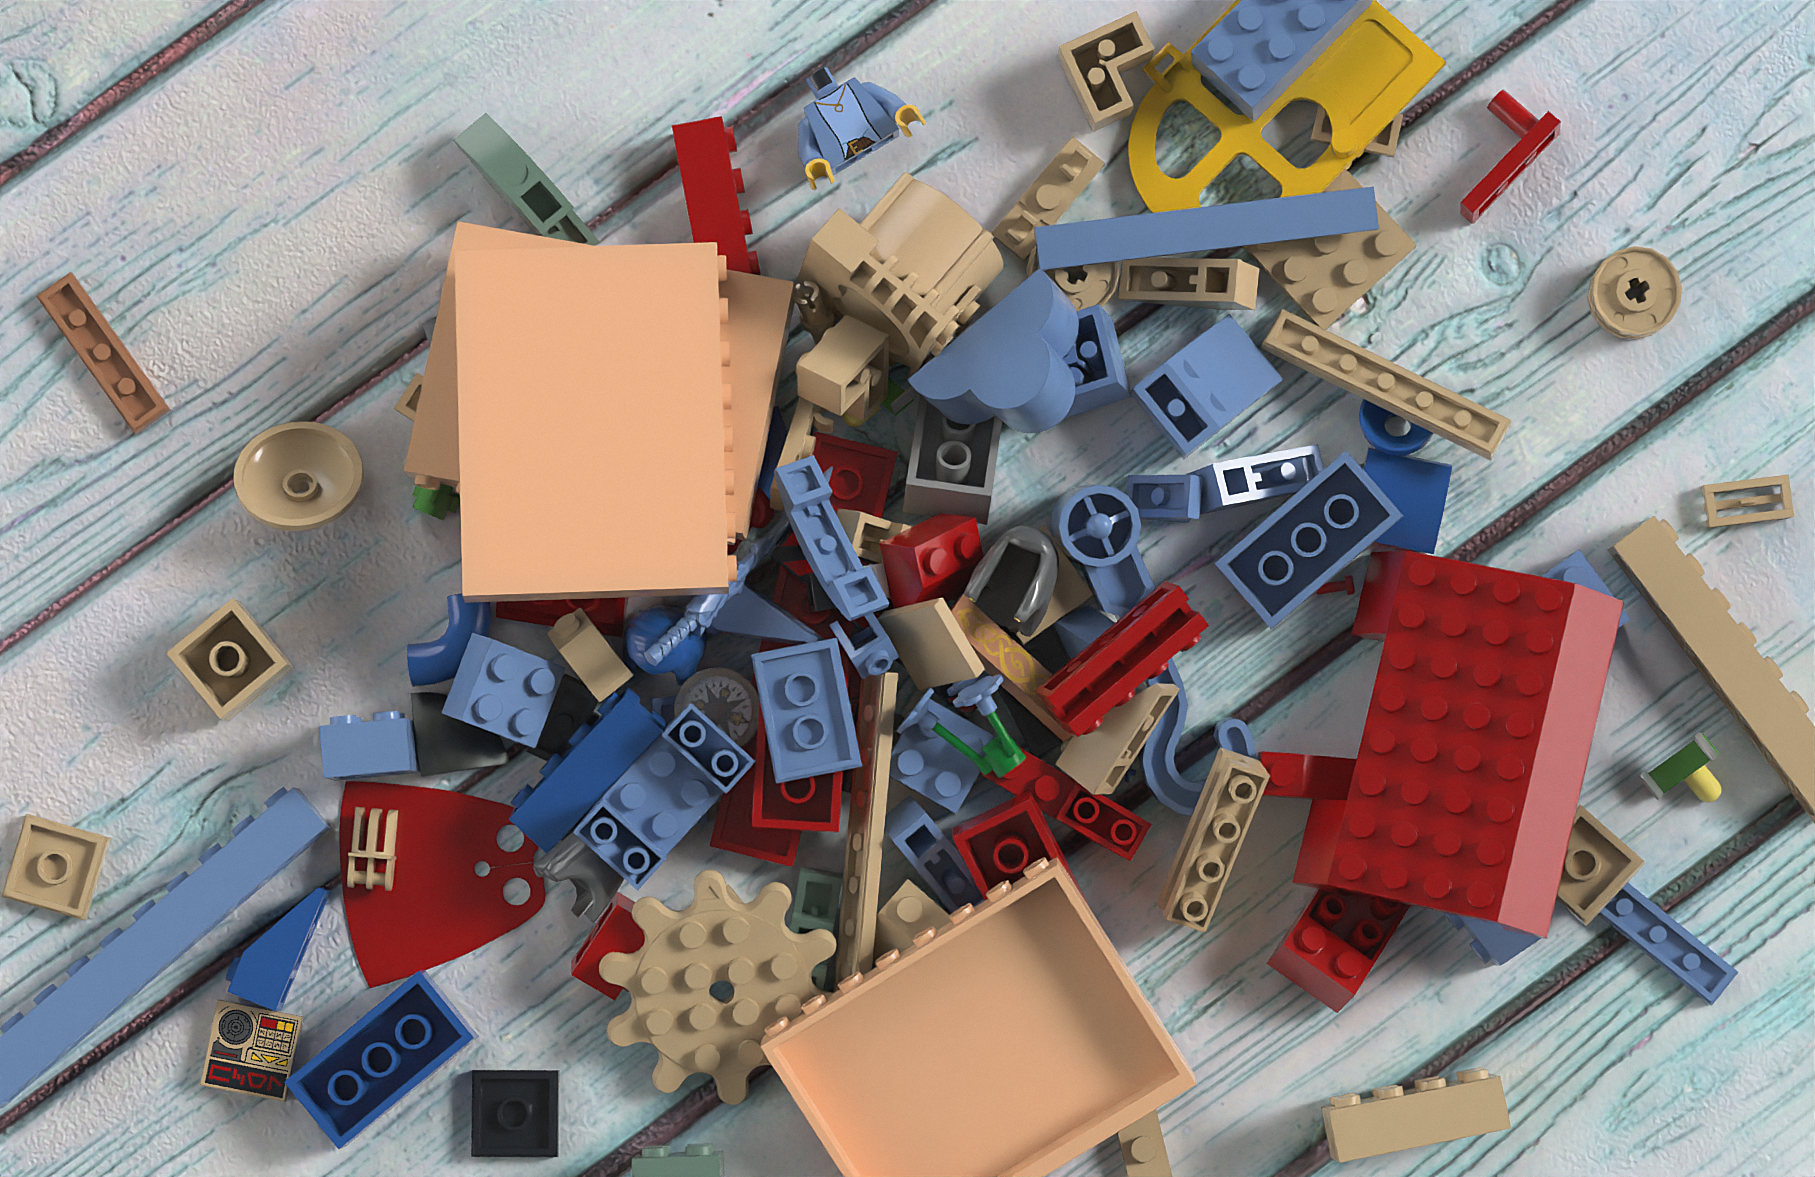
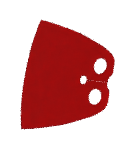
[339,781,546,988]

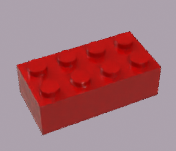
[752,658,850,833]
[952,790,1093,913]

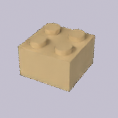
[166,598,294,722]

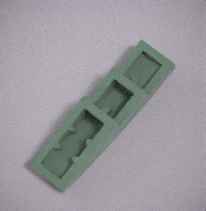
[790,867,843,991]

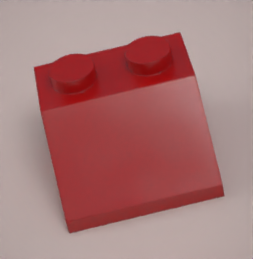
[879,513,984,609]

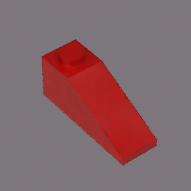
[1257,751,1357,800]

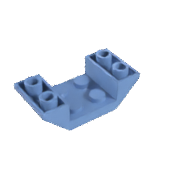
[573,703,756,890]

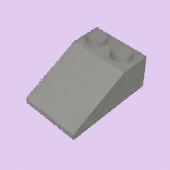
[903,394,1002,525]

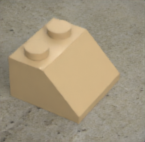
[872,879,951,965]

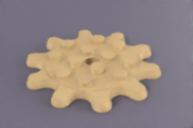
[599,869,837,1105]

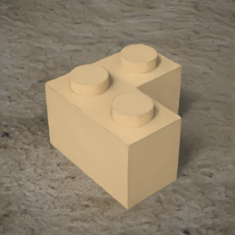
[1057,11,1154,132]
[795,314,890,421]

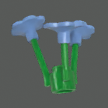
[897,670,1027,778]

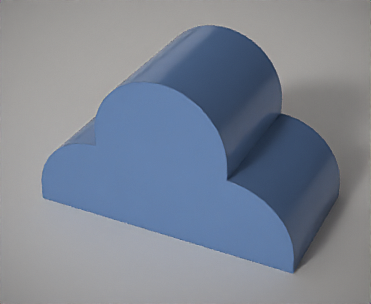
[908,268,1079,433]

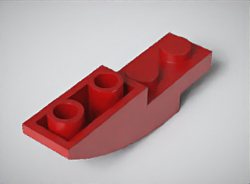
[979,747,1152,862]

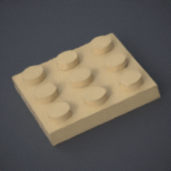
[1242,169,1417,330]

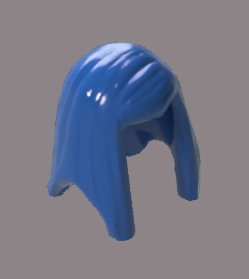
[622,604,707,687]

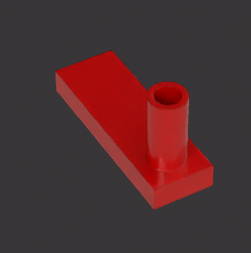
[1460,89,1561,224]

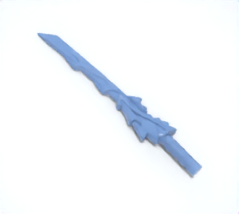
[644,467,833,666]

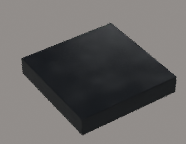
[471,1070,560,1157]

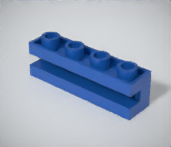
[509,687,666,853]

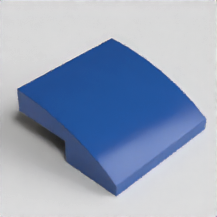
[1363,447,1452,554]

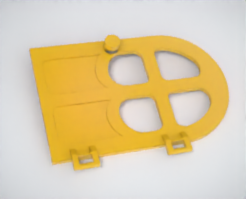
[1128,0,1446,213]

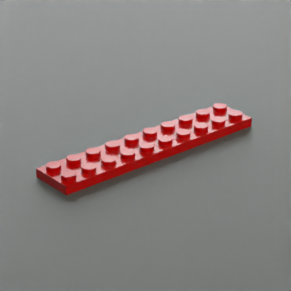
[709,431,898,867]

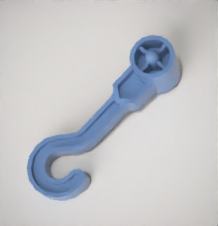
[1049,484,1257,816]

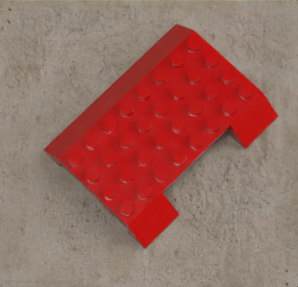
[1292,550,1624,939]

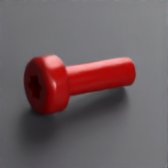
[1316,574,1355,595]

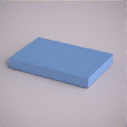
[751,638,862,784]

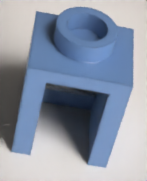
[830,613,900,679]

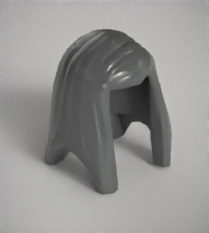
[964,525,1059,637]
[532,831,624,923]

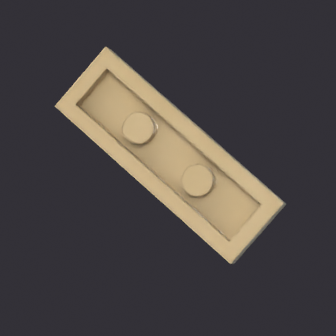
[992,136,1105,262]
[770,397,834,511]

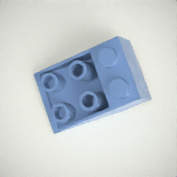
[1131,314,1283,460]

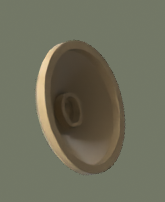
[234,421,364,531]

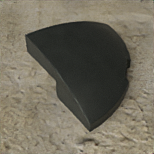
[411,692,509,777]

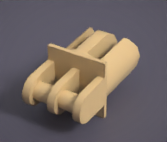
[347,807,398,891]

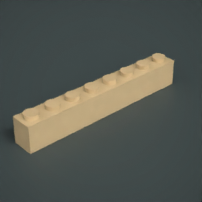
[1607,515,1815,823]

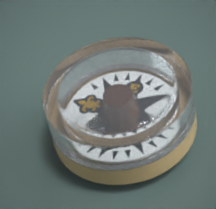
[674,667,760,748]

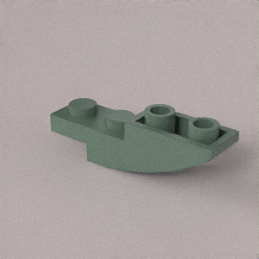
[453,113,599,246]

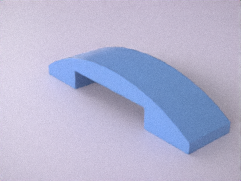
[774,455,889,621]

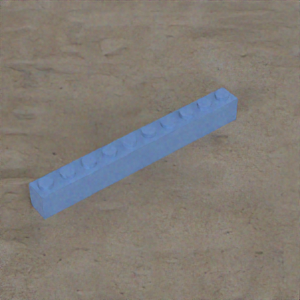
[0,787,332,1109]

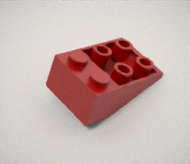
[1266,889,1411,1013]

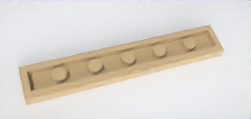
[1262,309,1511,461]

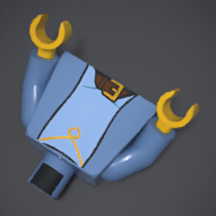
[798,67,926,190]

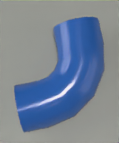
[407,593,491,687]

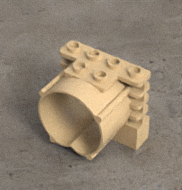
[795,172,1003,380]

